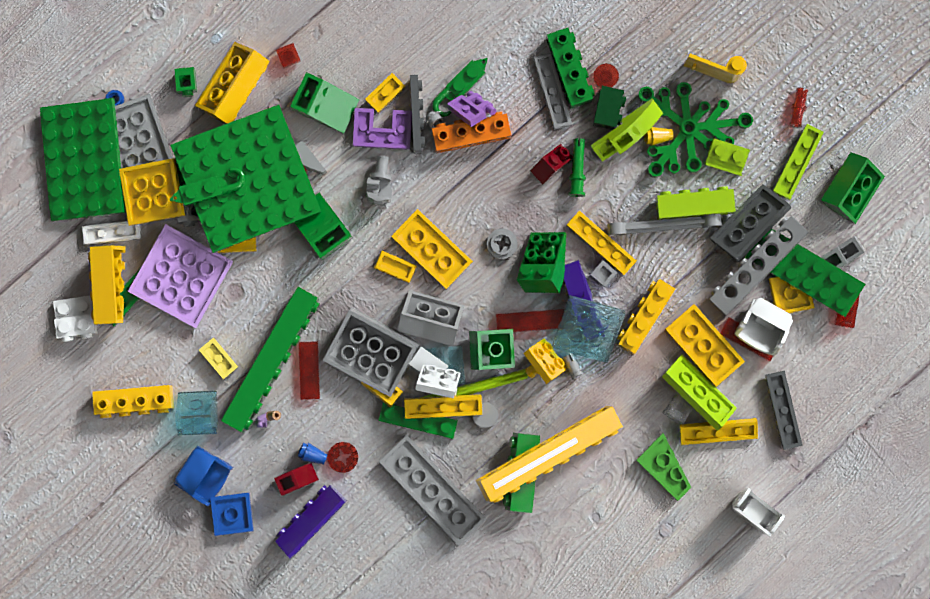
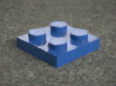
[210,492,254,536]

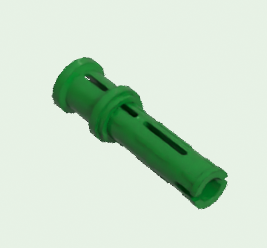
[568,138,586,197]

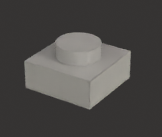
[590,261,617,288]

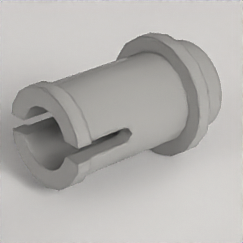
[562,353,583,379]

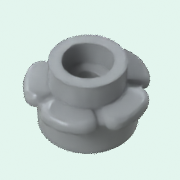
[425,111,443,128]

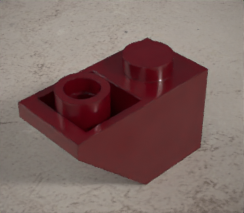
[530,144,573,185]
[274,462,319,496]

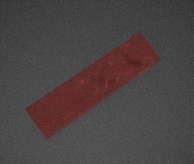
[496,308,574,332]

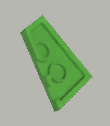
[636,433,691,501]

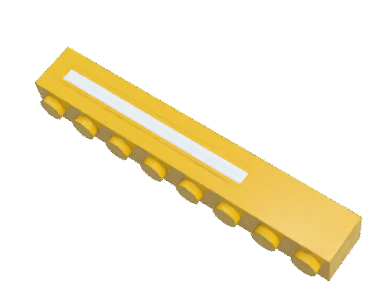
[475,406,623,503]

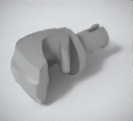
[366,156,392,205]

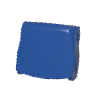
[173,445,234,506]

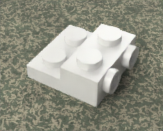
[53,296,98,342]

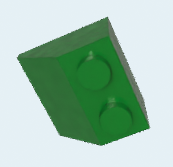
[469,329,515,370]

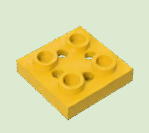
[523,338,567,384]

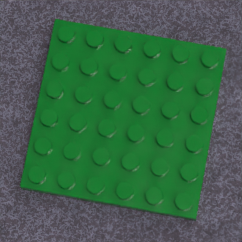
[170,105,321,253]

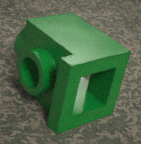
[174,67,197,97]

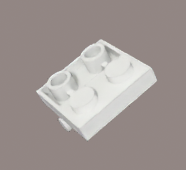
[416,365,461,398]

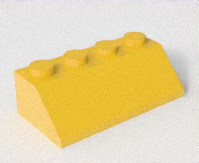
[195,42,270,124]

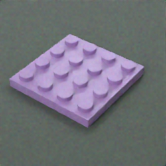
[128,224,233,328]

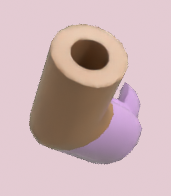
[256,411,281,428]

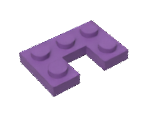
[353,108,412,150]

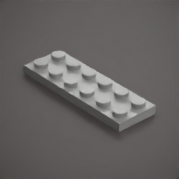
[379,435,487,546]

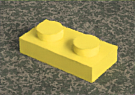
[199,338,238,379]

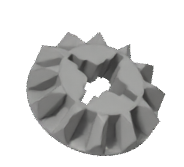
[487,228,517,259]

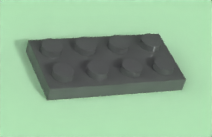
[710,184,791,262]

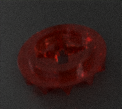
[328,442,358,473]

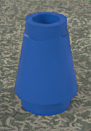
[297,442,328,465]

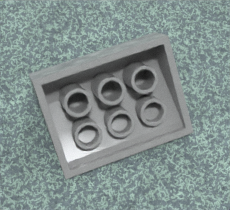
[323,308,420,397]

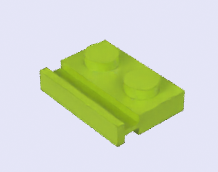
[704,138,750,176]

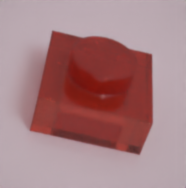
[276,43,301,69]

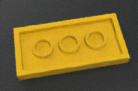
[391,209,473,290]
[665,304,745,387]

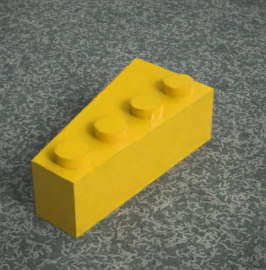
[88,245,126,324]

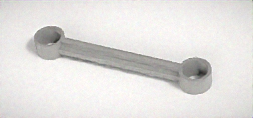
[607,214,722,236]

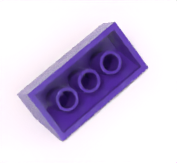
[275,485,347,559]

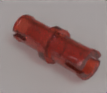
[789,87,809,128]

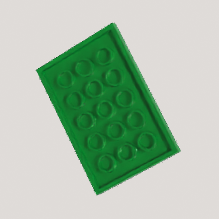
[40,98,126,222]

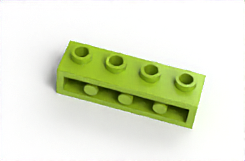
[655,186,736,220]

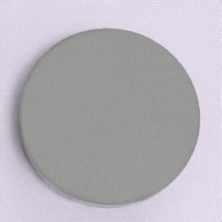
[473,402,498,428]

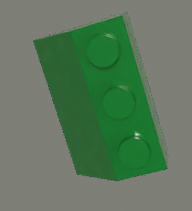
[821,152,885,224]

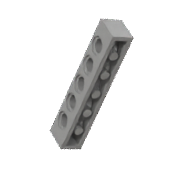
[710,216,809,315]

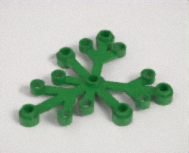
[638,82,753,178]

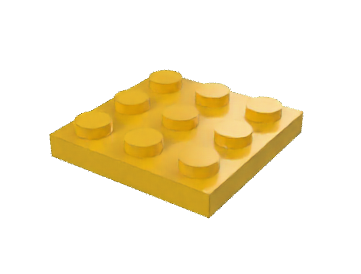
[119,158,185,226]

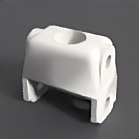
[735,298,793,356]
[731,488,785,536]

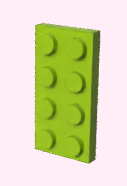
[662,355,737,431]

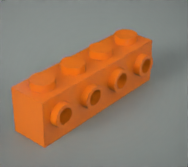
[432,112,512,154]

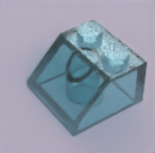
[175,391,218,436]

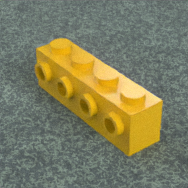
[617,279,675,355]
[92,385,174,418]

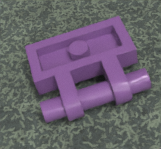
[447,91,496,127]

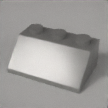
[397,290,465,346]

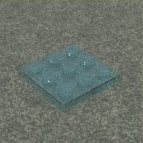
[552,295,625,363]

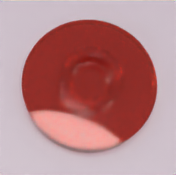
[593,63,619,88]

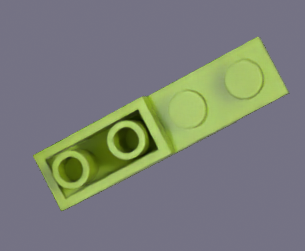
[591,98,663,162]

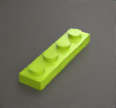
[773,124,824,200]

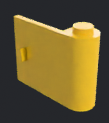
[683,53,747,84]

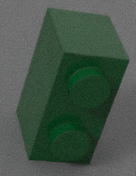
[593,86,627,130]

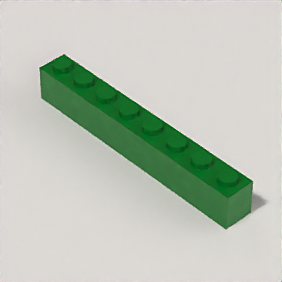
[221,287,320,432]

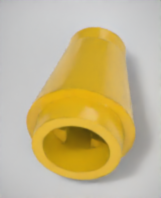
[644,127,673,146]

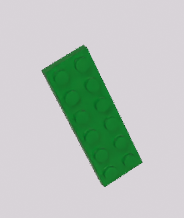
[745,229,866,317]

